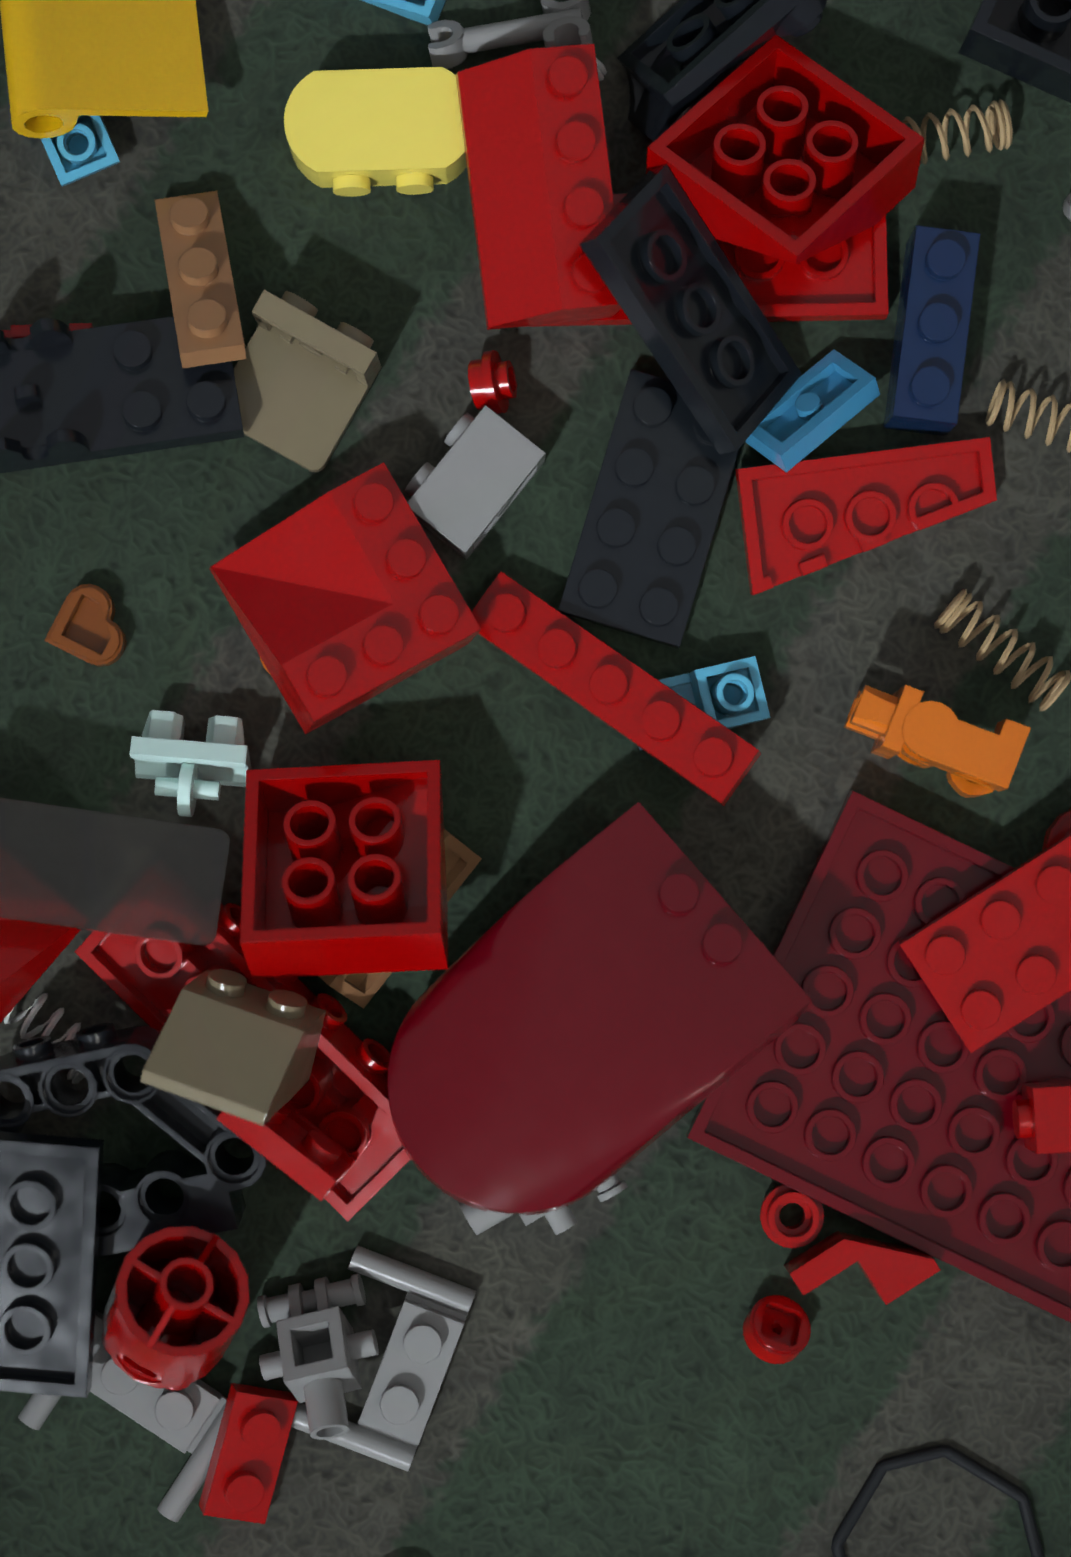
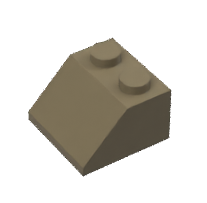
[140,969,326,1126]

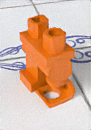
[844,685,1031,798]

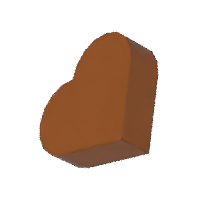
[44,584,126,667]

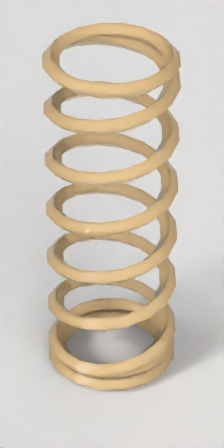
[902,99,1013,165]
[985,379,1071,453]
[934,589,1071,712]

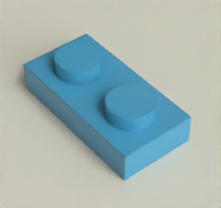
[745,349,880,473]

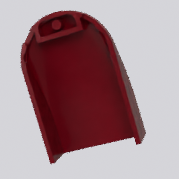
[388,802,812,1215]

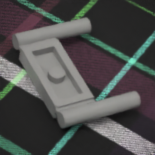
[291,1245,476,1472]
[18,1310,227,1522]

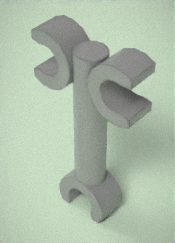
[428,0,593,69]

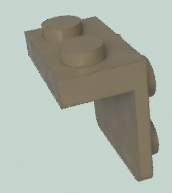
[233,290,382,472]

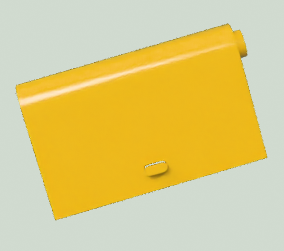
[0,0,209,139]

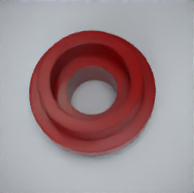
[468,350,517,414]
[760,1184,824,1248]

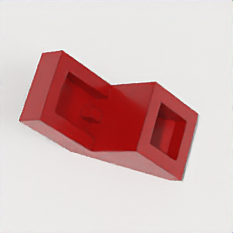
[784,1231,941,1305]

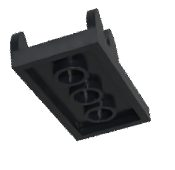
[0,316,244,473]

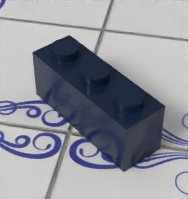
[883,225,981,436]

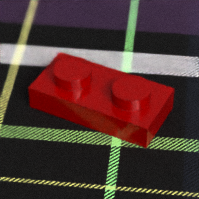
[199,1383,298,1524]

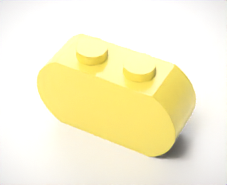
[284,67,467,197]

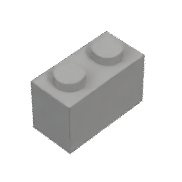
[404,405,546,560]

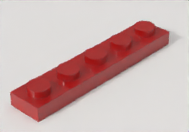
[472,571,761,806]

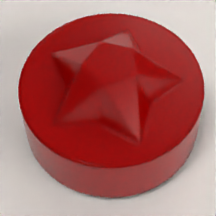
[743,1295,811,1364]

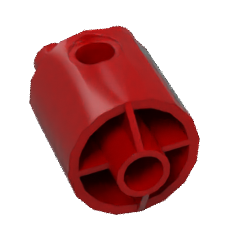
[102,1226,249,1391]

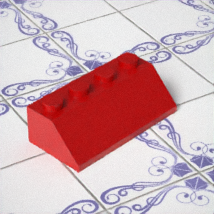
[456,43,621,330]

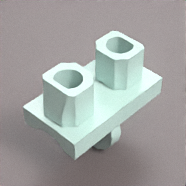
[129,710,252,817]

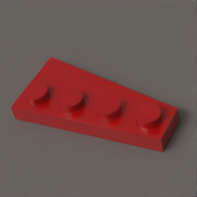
[735,437,997,596]

